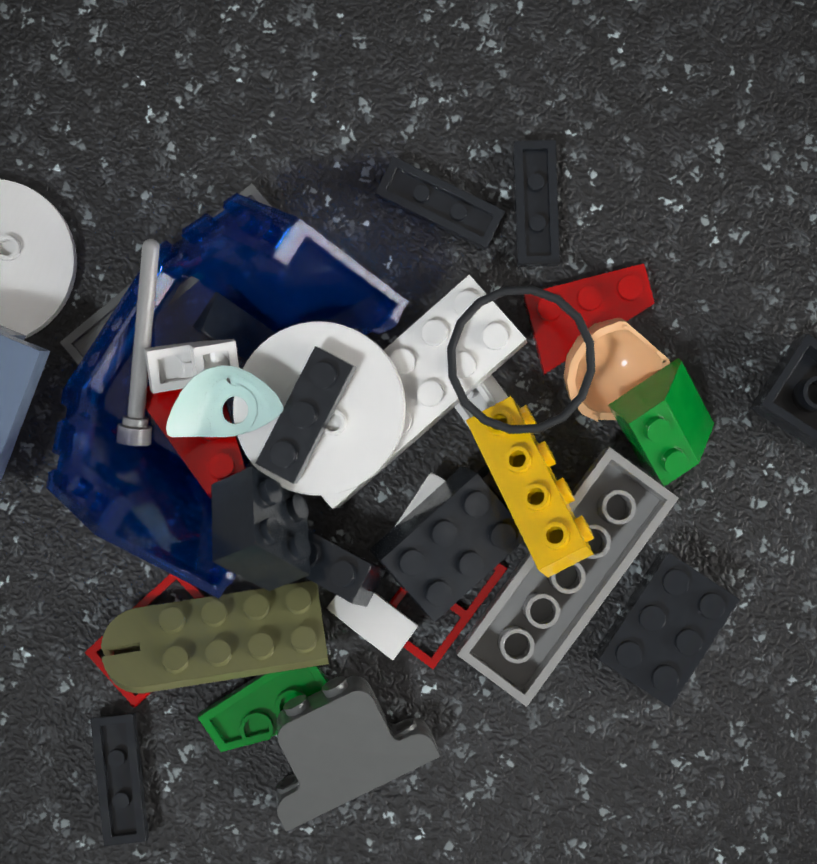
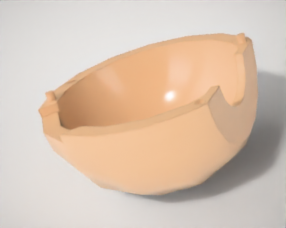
[564,318,670,422]

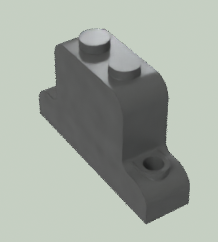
[276,676,440,832]

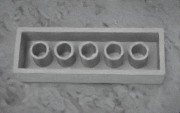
[456,447,679,707]

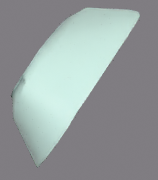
[166,365,283,437]

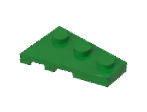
[198,666,328,752]

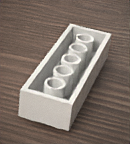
[321,275,527,509]

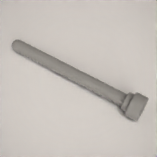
[117,239,160,446]

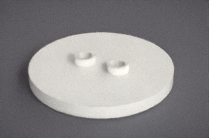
[0,179,77,338]
[233,322,406,495]

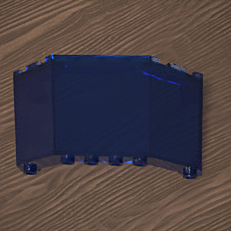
[46,193,409,598]

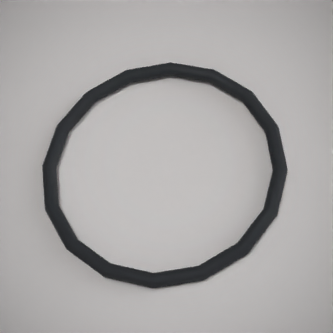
[447,286,595,434]

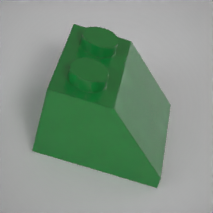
[608,358,714,487]

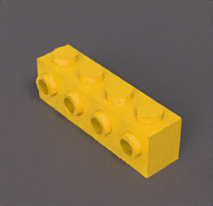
[466,396,594,578]

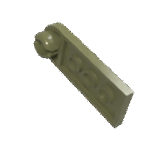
[101,581,329,693]

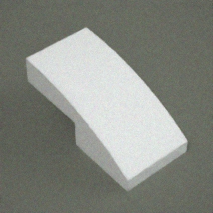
[144,339,239,394]
[327,592,418,660]

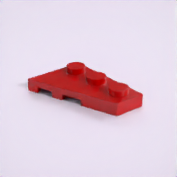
[523,263,655,375]
[145,386,246,499]

